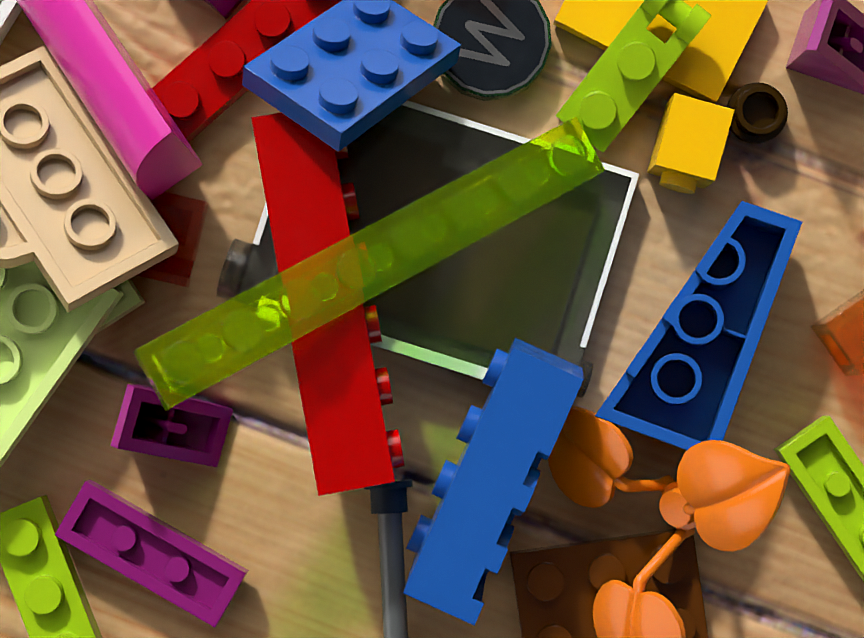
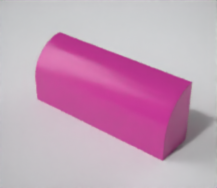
[16,0,203,200]

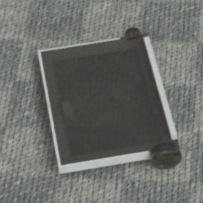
[217,100,639,398]

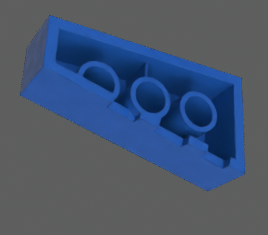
[595,201,802,451]
[403,338,584,626]

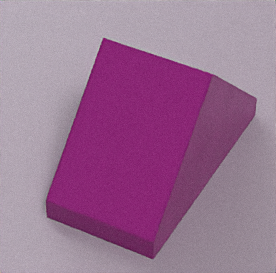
[786,0,864,94]
[110,384,233,467]

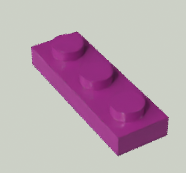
[55,480,249,627]

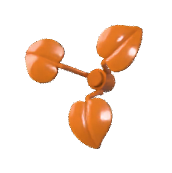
[548,406,790,638]

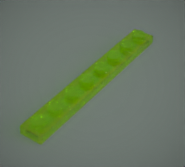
[133,117,606,411]

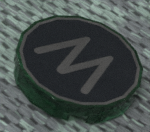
[433,0,552,101]

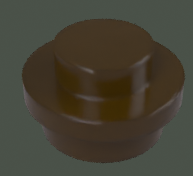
[727,82,788,144]

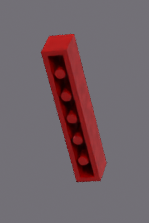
[251,112,405,496]

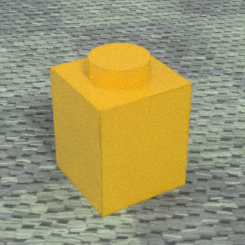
[647,93,734,194]

